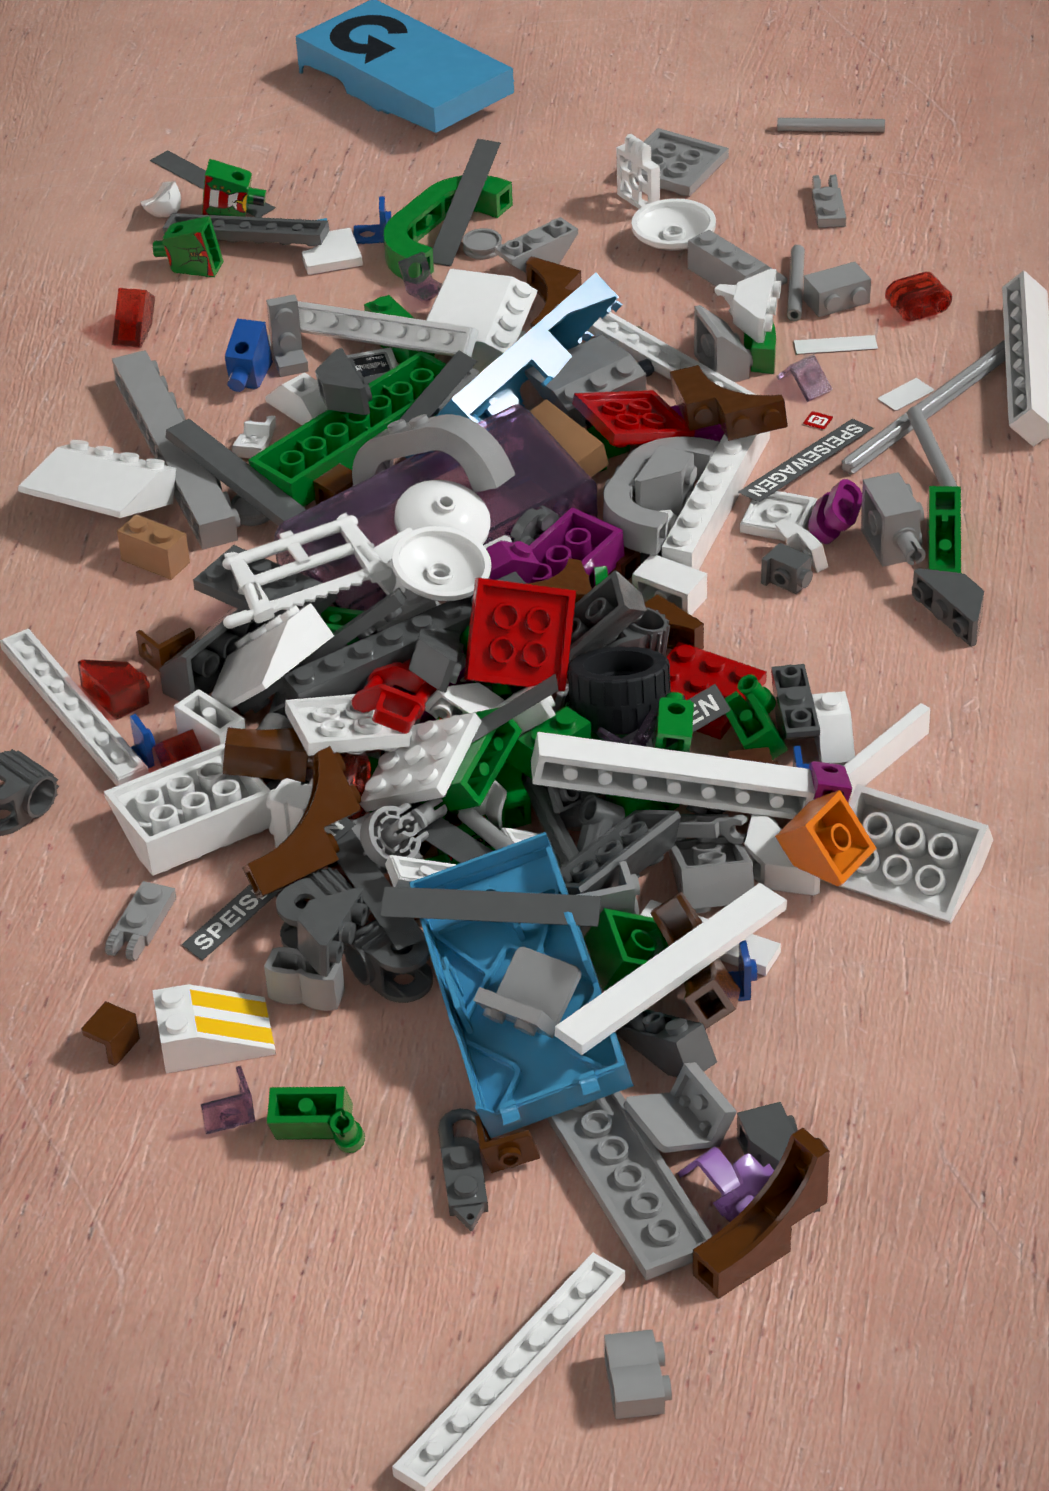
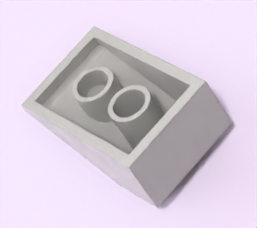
[668,835,754,913]

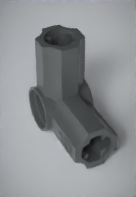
[560,794,625,852]

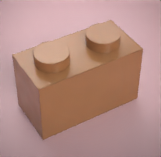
[117,514,190,580]

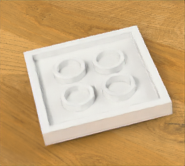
[285,694,410,756]
[359,712,482,812]

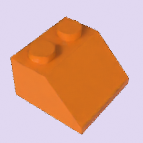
[775,790,877,886]

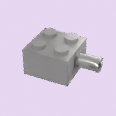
[861,472,926,567]

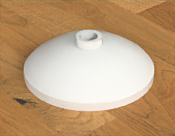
[632,199,716,251]
[394,480,491,545]
[392,526,491,601]

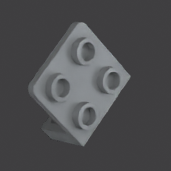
[473,947,582,1038]
[623,1062,737,1153]

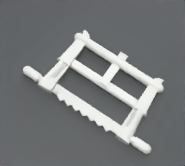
[222,513,394,629]

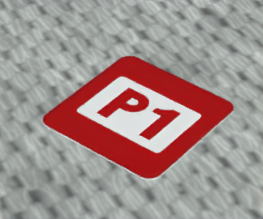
[803,411,833,430]

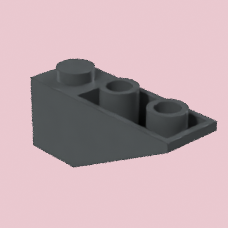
[615,1009,717,1077]
[737,1102,820,1213]

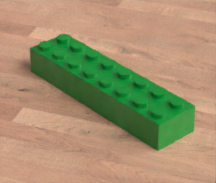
[248,351,447,507]

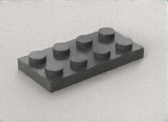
[193,545,338,622]

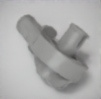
[360,798,447,868]

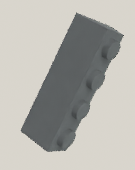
[525,570,646,688]
[159,607,268,702]
[560,810,681,895]

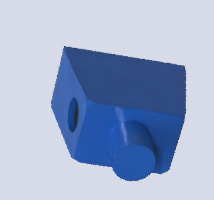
[225,318,273,392]

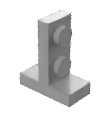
[266,294,309,377]

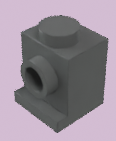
[761,543,813,594]

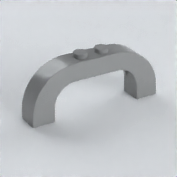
[352,414,515,514]
[603,437,719,556]

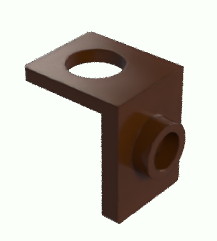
[136,628,195,672]
[475,1115,540,1173]

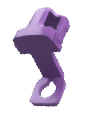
[677,1146,774,1222]

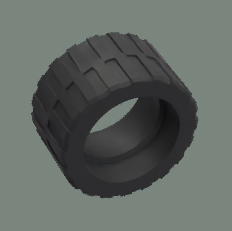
[568,646,671,735]

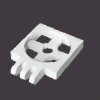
[616,134,660,209]

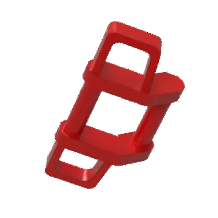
[351,658,437,734]

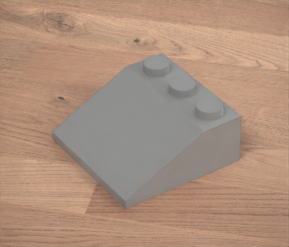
[525,335,647,427]

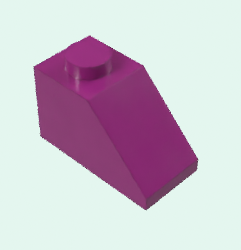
[486,540,540,583]

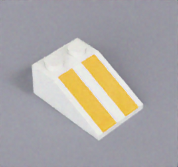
[152,984,276,1073]

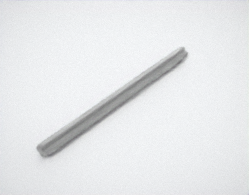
[841,340,1006,475]

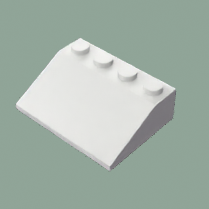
[426,269,538,372]
[18,440,176,518]
[211,603,334,709]
[104,743,272,876]
[820,784,993,923]

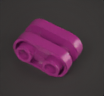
[808,479,862,545]

